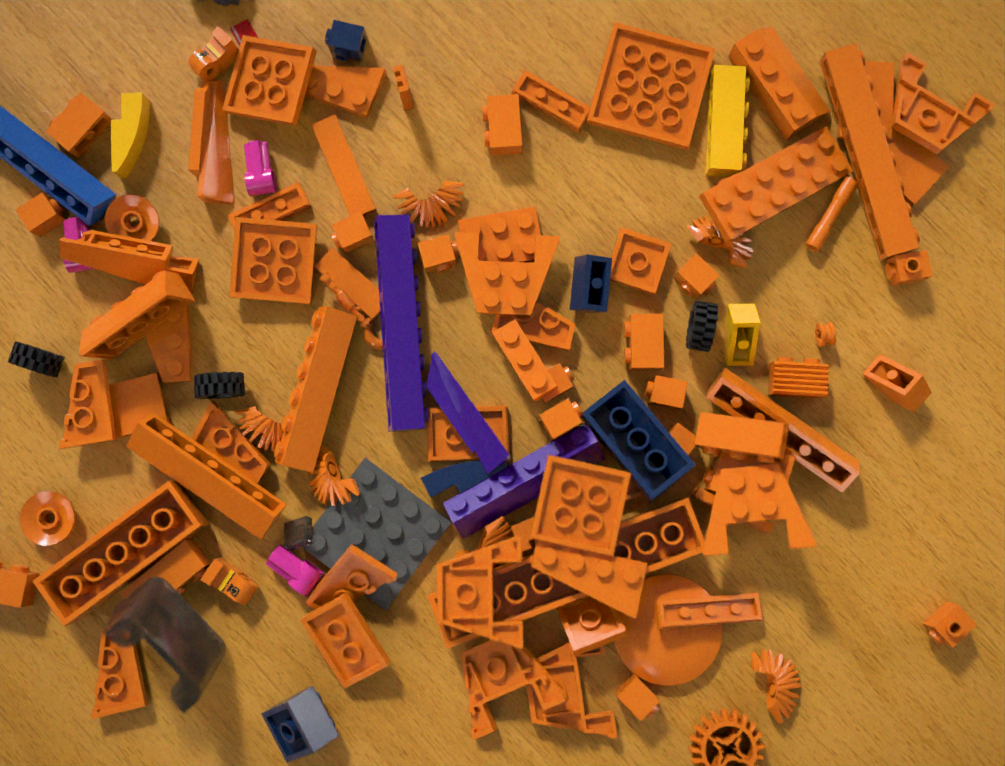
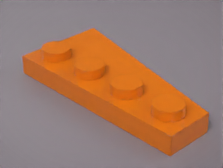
[531,540,647,619]

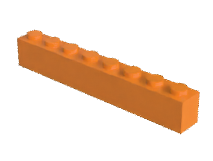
[820,43,920,261]

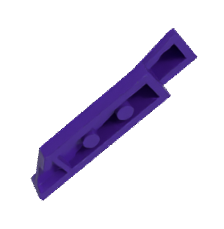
[426,352,510,475]

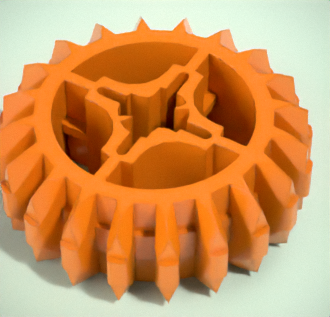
[688,708,765,766]

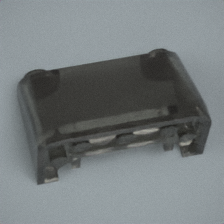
[104,577,226,713]

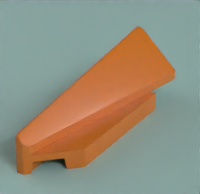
[188,79,234,204]
[59,230,199,295]

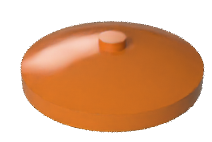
[613,574,722,686]

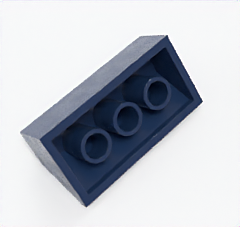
[582,380,696,503]

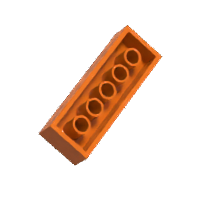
[32,481,209,626]

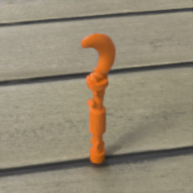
[319,272,383,350]

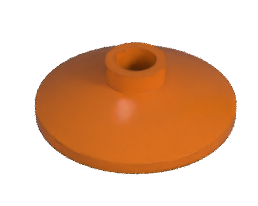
[105,194,159,241]
[20,491,75,546]

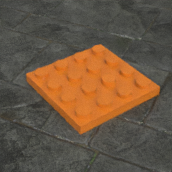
[586,22,715,150]

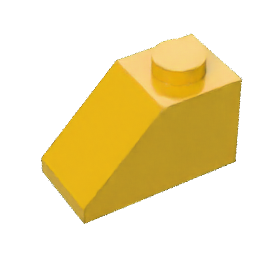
[725,304,761,366]

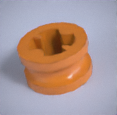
[815,322,836,347]

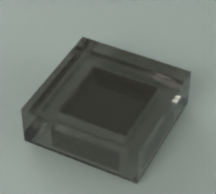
[284,516,313,551]

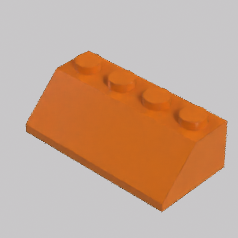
[728,27,831,140]
[79,270,195,360]

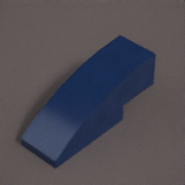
[421,461,508,497]

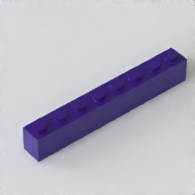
[374,215,428,432]

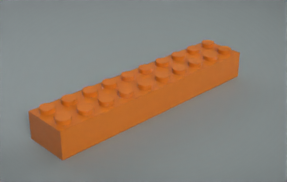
[428,497,705,649]

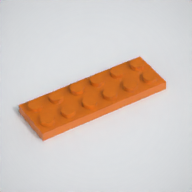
[699,126,853,243]

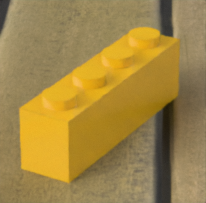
[705,65,750,177]

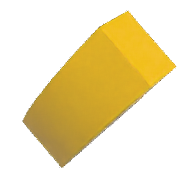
[111,92,151,179]

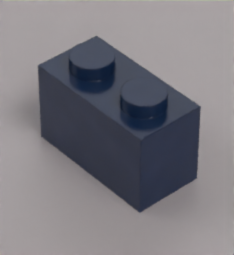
[570,254,612,313]

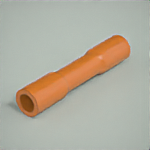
[805,177,859,252]

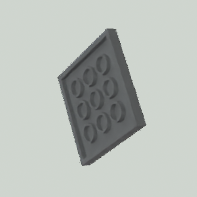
[299,458,451,611]

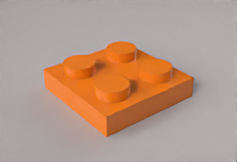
[610,227,672,295]
[557,595,627,656]

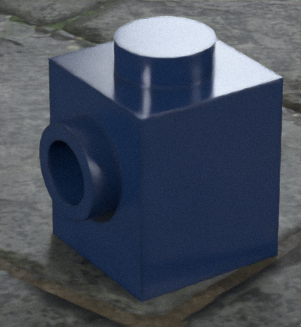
[325,20,368,61]

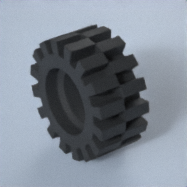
[686,301,718,352]
[7,341,65,378]
[194,372,245,399]

